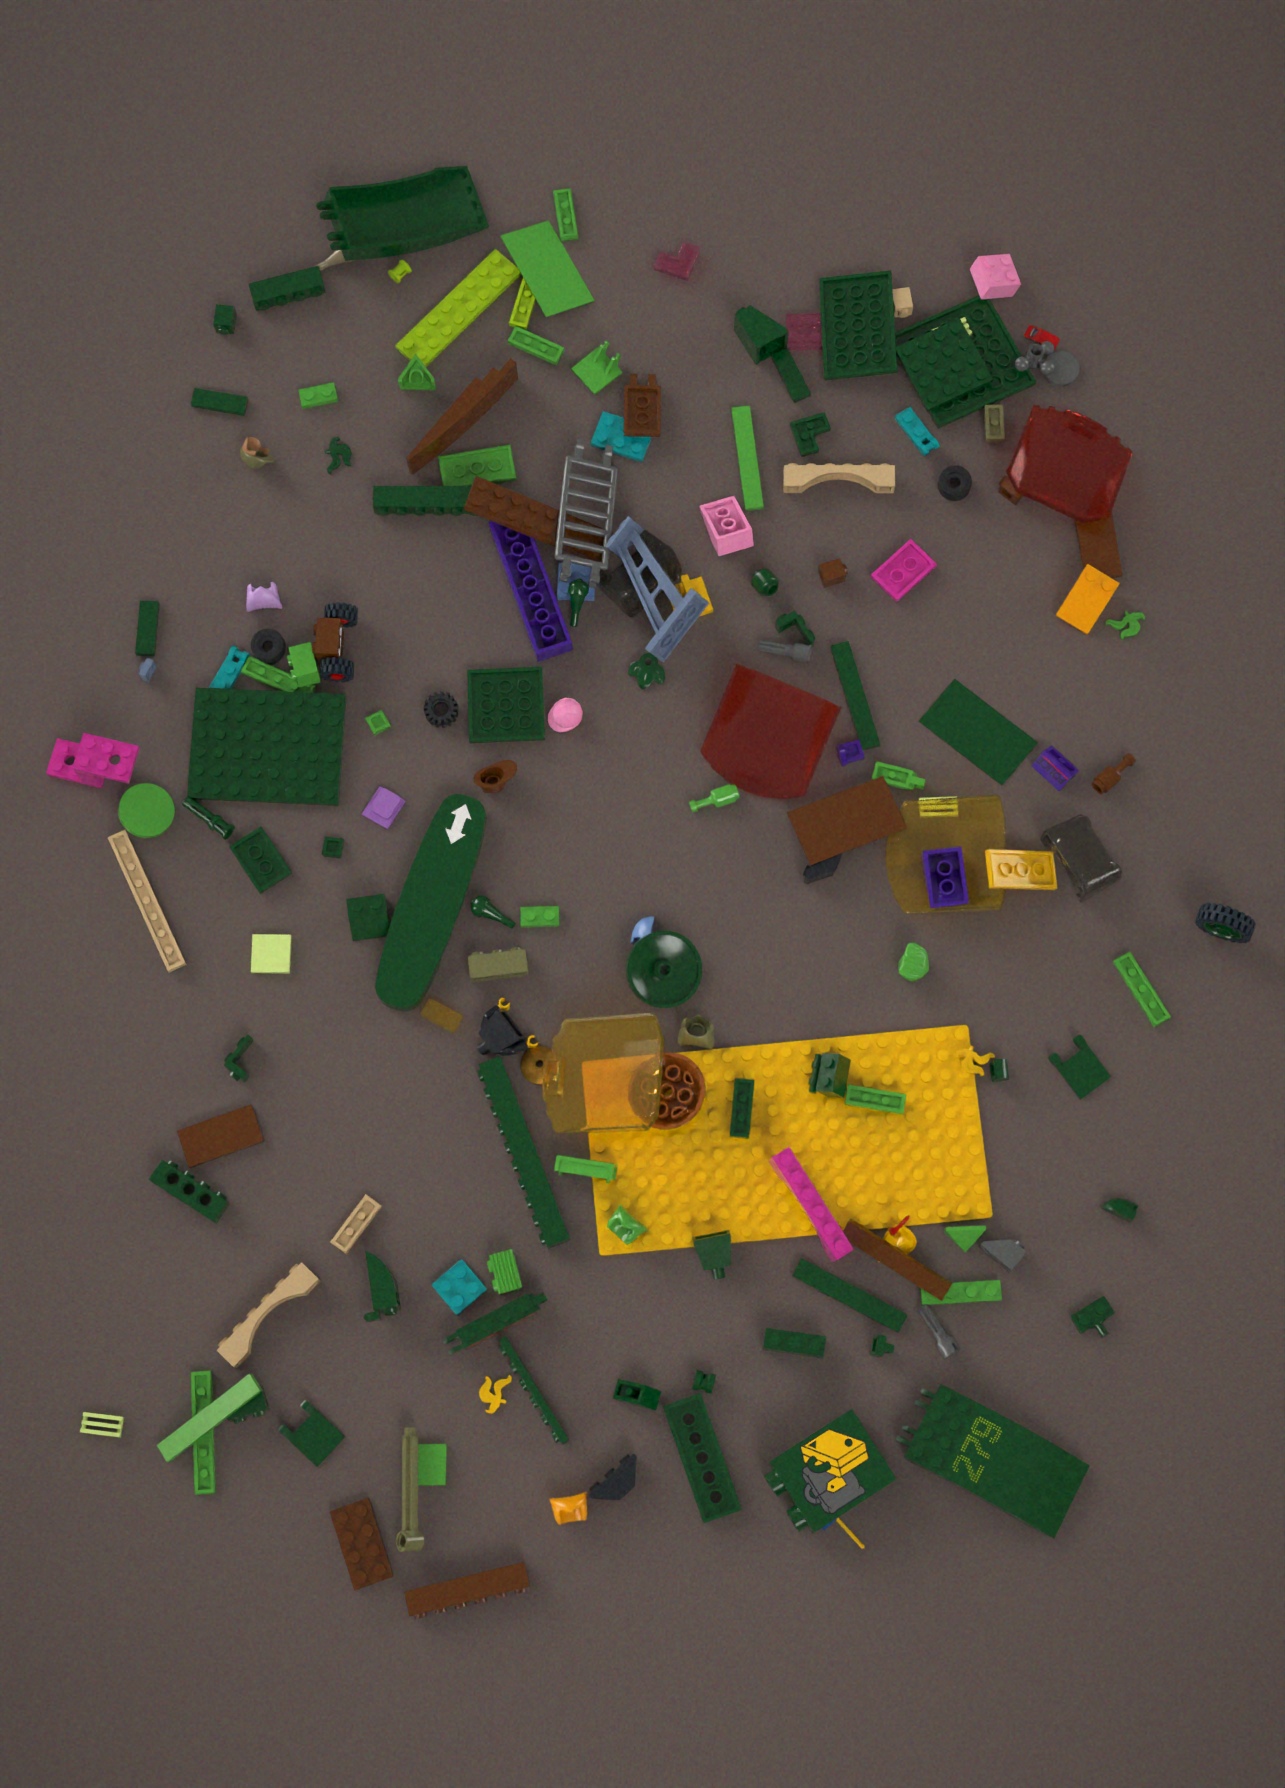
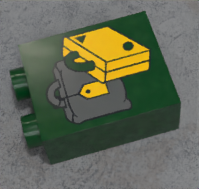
[764,1409,897,1534]

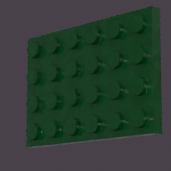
[819,270,898,381]

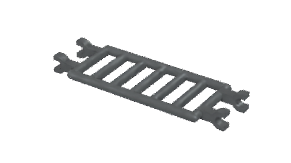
[554,438,618,589]

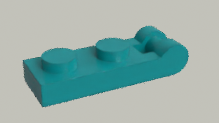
[895,407,940,456]
[209,645,250,689]

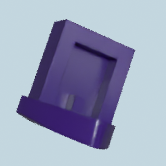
[836,740,864,766]

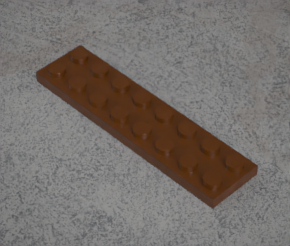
[464,476,613,562]

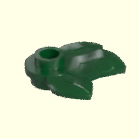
[628,653,665,690]

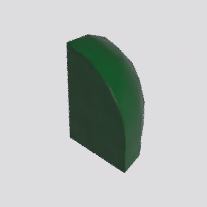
[1101,1198,1139,1222]

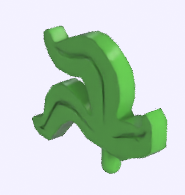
[1105,611,1145,640]

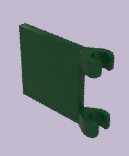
[1048,1035,1111,1100]
[278,1400,345,1467]

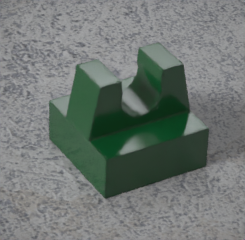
[870,1335,894,1357]

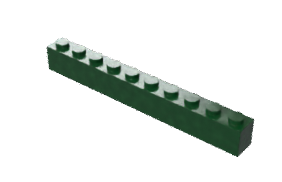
[477,1056,570,1249]

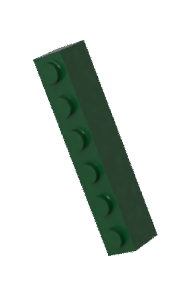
[373,486,478,516]

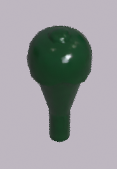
[568,578,589,627]
[470,895,516,929]

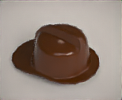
[473,760,517,794]

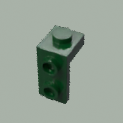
[775,610,815,647]
[224,1035,254,1082]

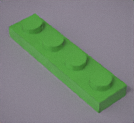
[920,1280,1002,1306]

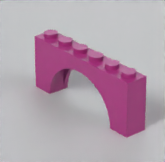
[768,1147,854,1262]

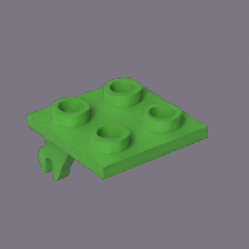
[571,340,622,395]

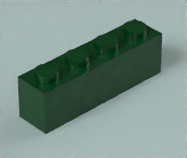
[249,266,326,311]

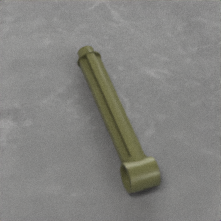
[396,1428,424,1552]

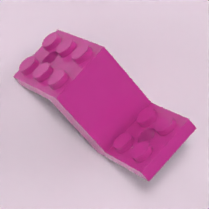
[46,733,140,788]

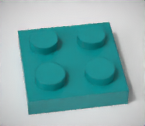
[432,1259,487,1316]

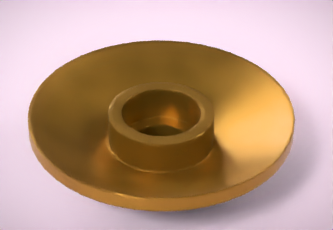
[520,1046,559,1085]

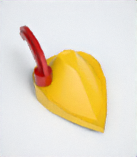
[878,1215,917,1263]

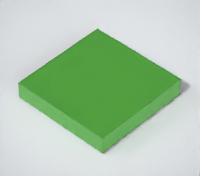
[418,1444,447,1486]

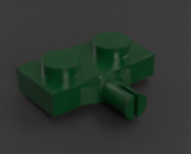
[1070,1296,1115,1338]

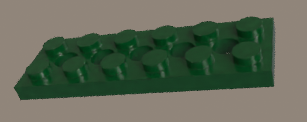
[663,1393,742,1524]

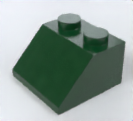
[346,894,390,941]

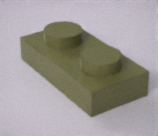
[984,405,1005,442]

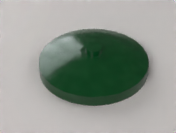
[625,931,702,1008]

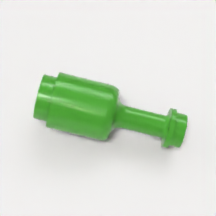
[689,784,740,813]

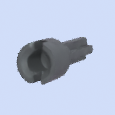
[758,640,812,664]
[919,1305,961,1360]

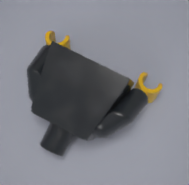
[477,998,539,1056]

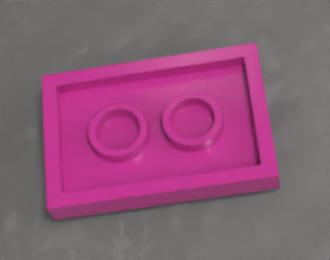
[871,539,937,603]

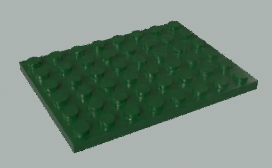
[187,687,347,806]

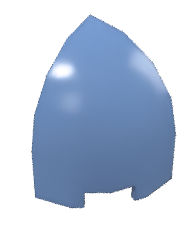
[630,916,655,944]

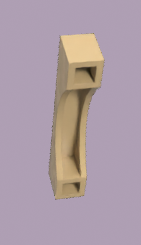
[783,463,895,493]
[217,1262,321,1369]

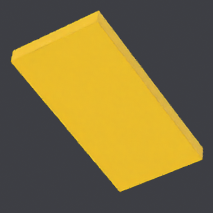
[985,849,1058,890]

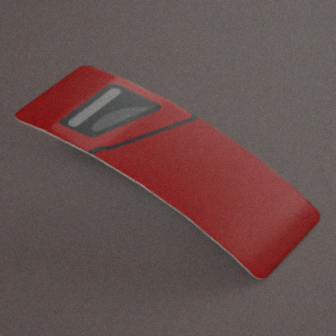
[1024,325,1060,350]

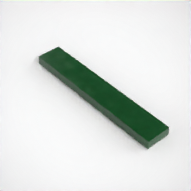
[830,641,880,750]
[792,1258,907,1333]

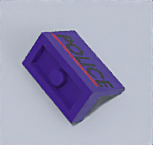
[1032,745,1079,791]

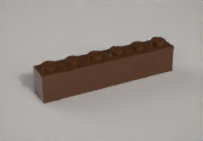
[404,1562,530,1619]

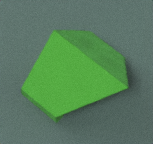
[398,354,436,390]

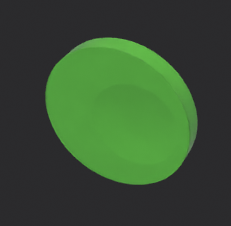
[118,783,175,838]

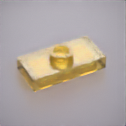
[420,998,463,1033]

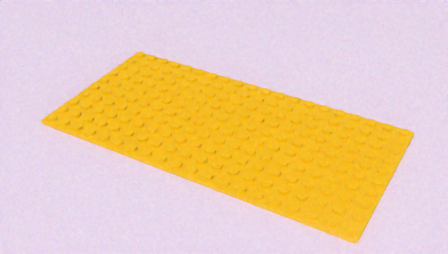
[582,1025,993,1256]

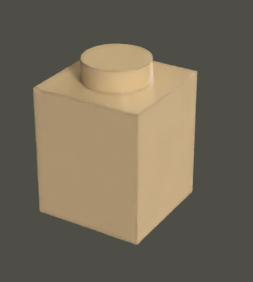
[893,287,913,318]

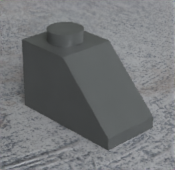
[979,1239,1027,1273]

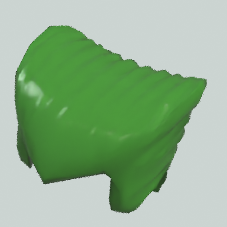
[898,943,929,982]
[607,1204,648,1245]

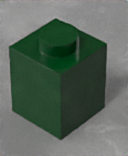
[213,304,237,335]

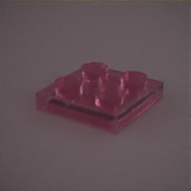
[786,313,823,351]

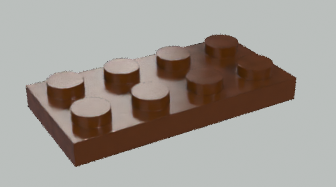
[329,1498,394,1591]

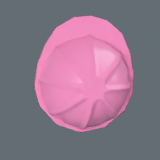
[548,698,583,733]

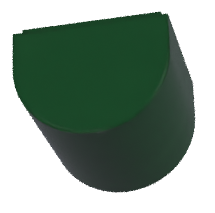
[990,1059,1009,1082]

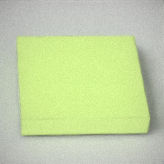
[251,934,292,974]

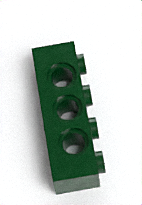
[149,1160,230,1224]

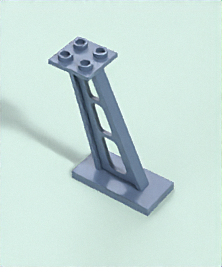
[606,516,709,663]

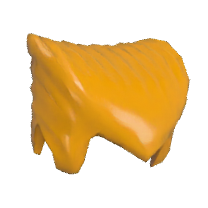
[549,1492,588,1525]

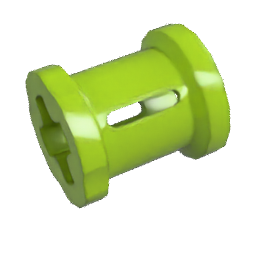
[388,259,412,284]

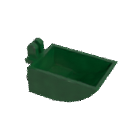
[364,1251,401,1322]

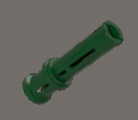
[182,796,235,840]

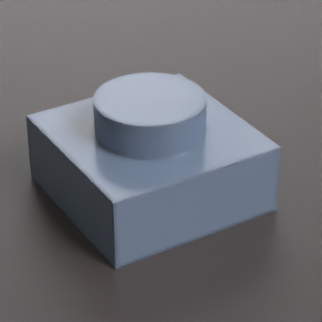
[138,658,157,683]

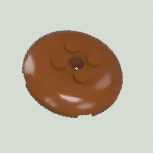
[629,1053,706,1130]

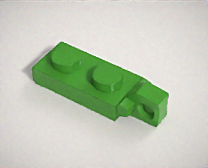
[871,761,926,790]

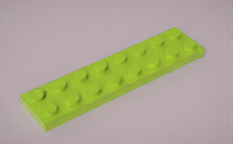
[395,249,521,367]

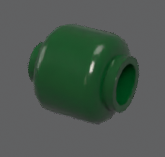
[751,568,779,596]

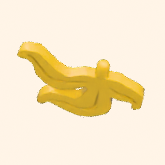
[954,1046,995,1076]
[479,1375,512,1414]

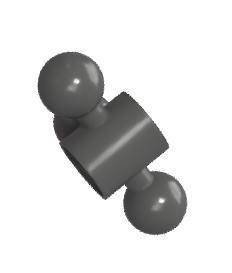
[1015,341,1055,375]

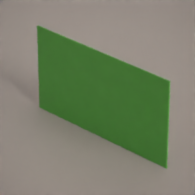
[500,220,595,317]

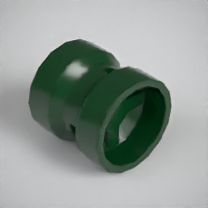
[692,1370,716,1394]

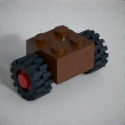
[312,602,358,683]

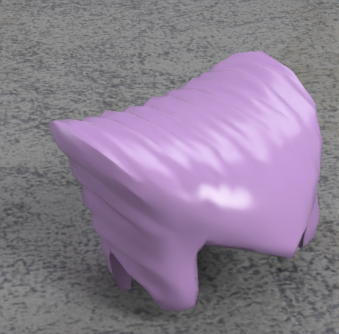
[246,582,282,612]

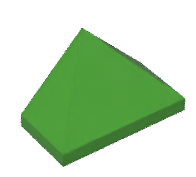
[944,1226,986,1253]

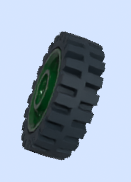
[1195,903,1256,943]

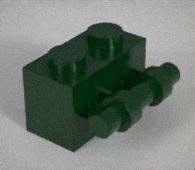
[808,1053,851,1098]

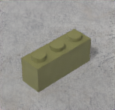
[468,947,529,983]

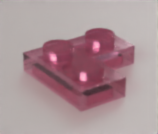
[654,242,700,281]

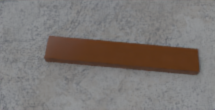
[843,1219,952,1301]

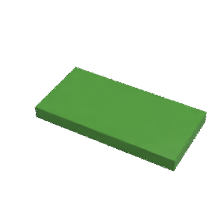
[438,445,517,486]

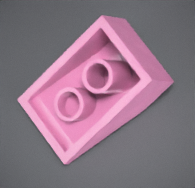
[699,496,754,556]

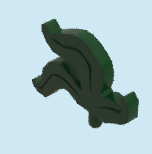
[325,437,352,474]

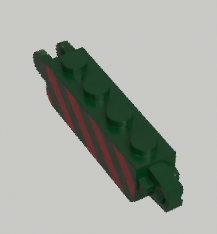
[443,1292,548,1355]

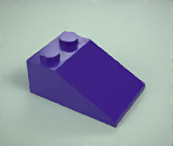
[921,847,969,908]

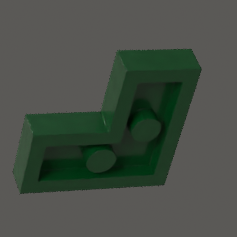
[790,412,831,457]

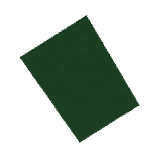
[919,679,1038,786]

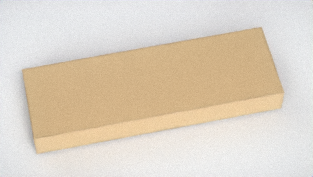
[330,1194,382,1254]

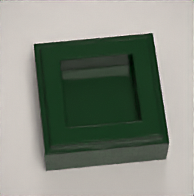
[322,836,344,859]

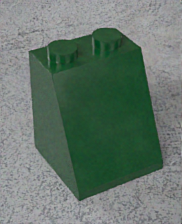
[734,305,789,364]

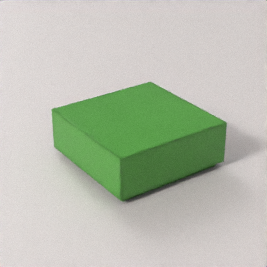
[365,710,391,736]

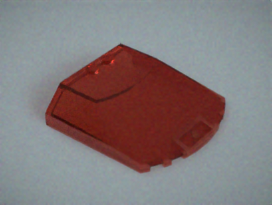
[1006,405,1133,523]
[700,664,842,799]

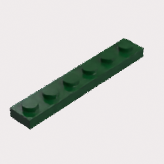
[498,1336,569,1445]

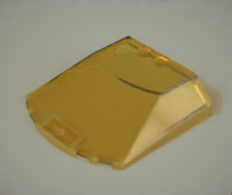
[886,795,1006,914]
[543,1013,664,1133]

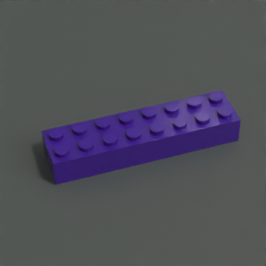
[489,521,573,662]

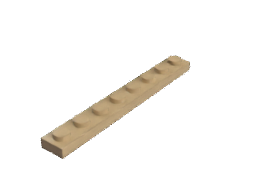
[107,830,187,973]

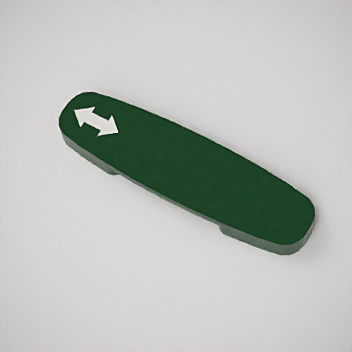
[375,794,487,1012]

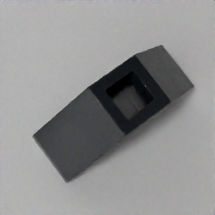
[803,854,842,884]
[588,1454,637,1500]

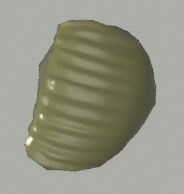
[677,1014,715,1049]

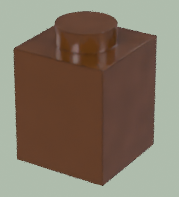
[818,558,848,588]

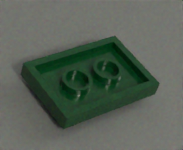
[229,826,292,894]

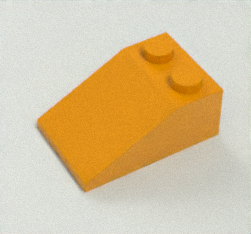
[1055,564,1120,635]

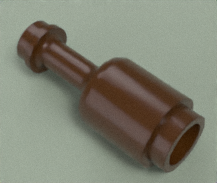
[1092,753,1136,794]

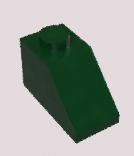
[613,1379,662,1411]

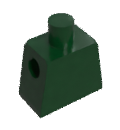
[692,1230,731,1279]

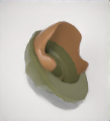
[240,437,275,469]

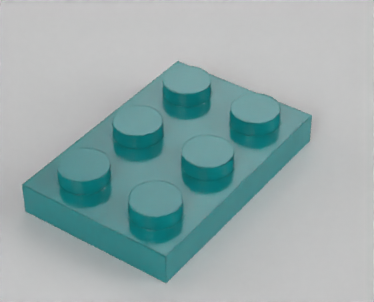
[591,411,652,463]

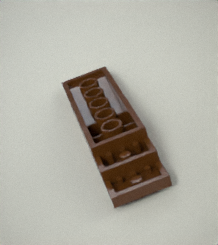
[406,358,518,475]

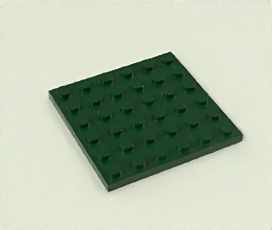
[895,295,1036,429]

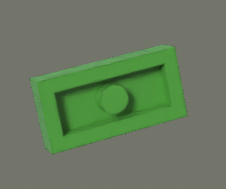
[298,382,338,409]
[520,906,559,927]

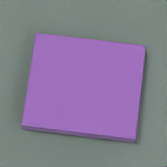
[362,786,406,830]

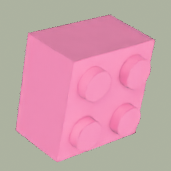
[970,254,1021,299]

